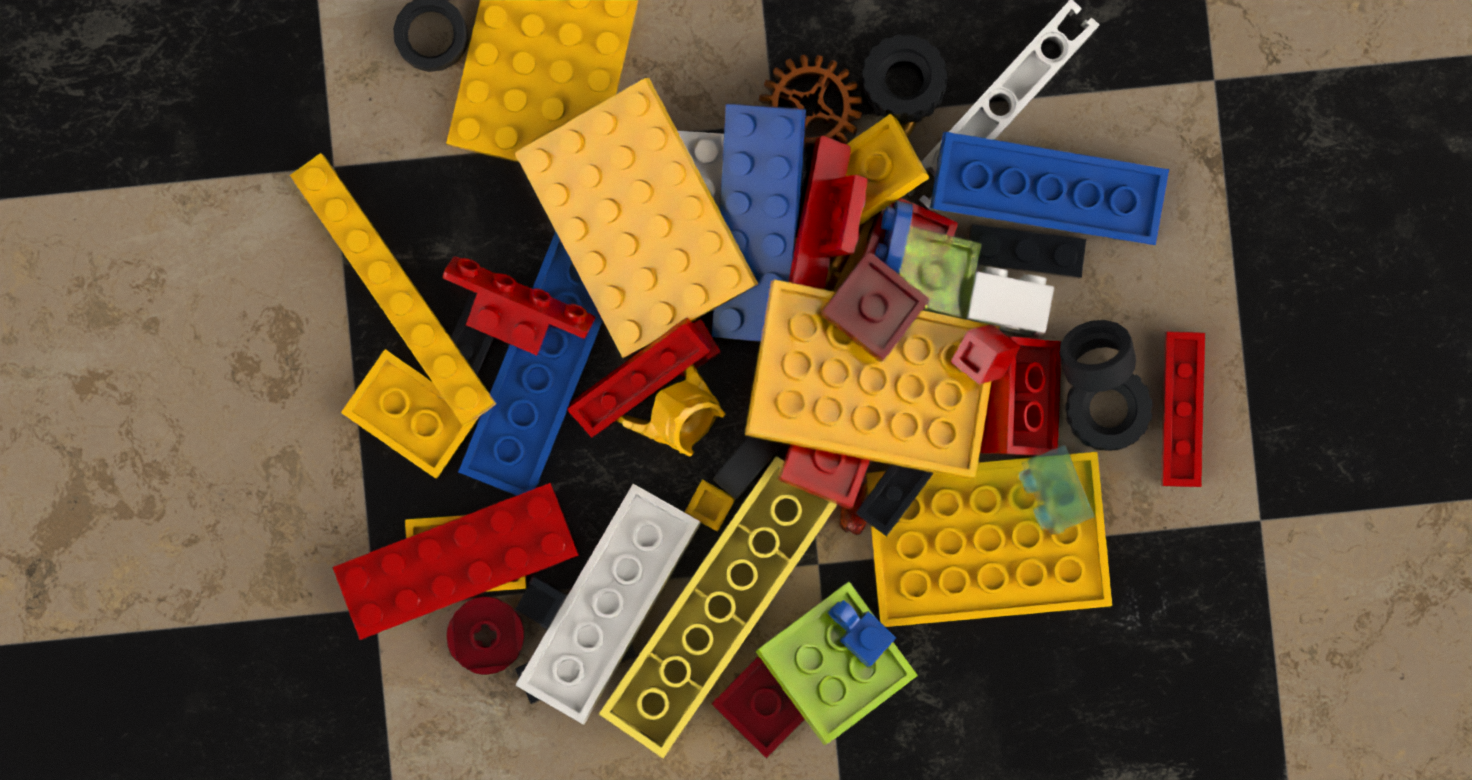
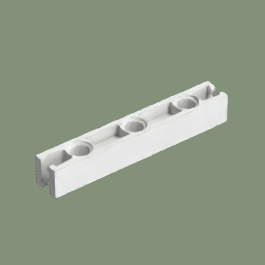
[907,0,1099,210]

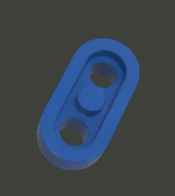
[875,200,913,274]

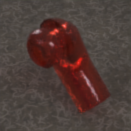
[839,481,868,535]

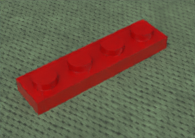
[567,317,712,438]
[1161,331,1205,487]

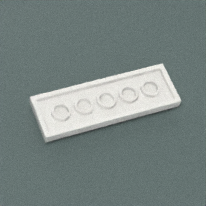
[516,484,701,725]

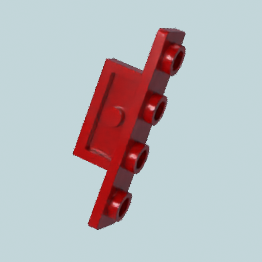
[788,136,868,290]
[442,257,596,355]

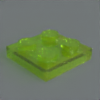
[899,226,981,319]

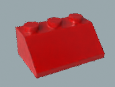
[980,336,1061,456]

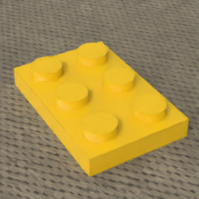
[846,114,929,226]
[341,349,481,479]

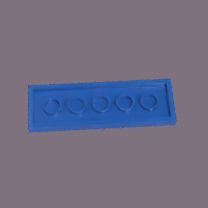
[712,104,806,341]
[930,131,1169,245]

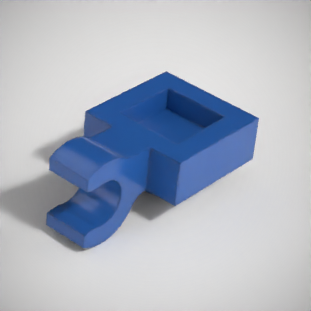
[828,600,896,667]

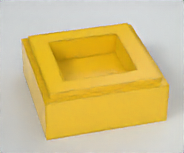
[684,479,735,532]

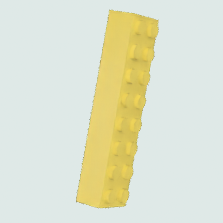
[599,456,837,758]

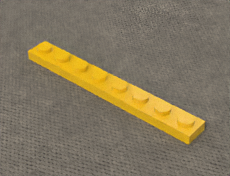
[290,153,497,427]

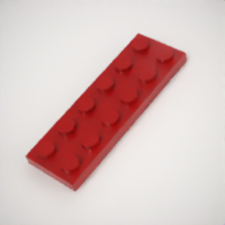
[332,483,579,640]

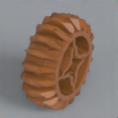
[759,55,862,151]

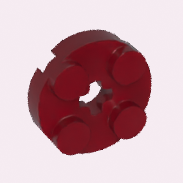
[446,597,525,675]

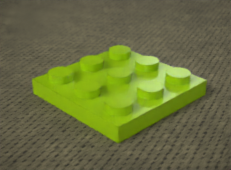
[755,582,918,745]

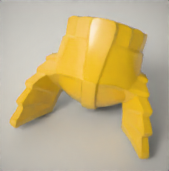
[616,364,725,456]

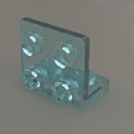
[1018,445,1095,535]

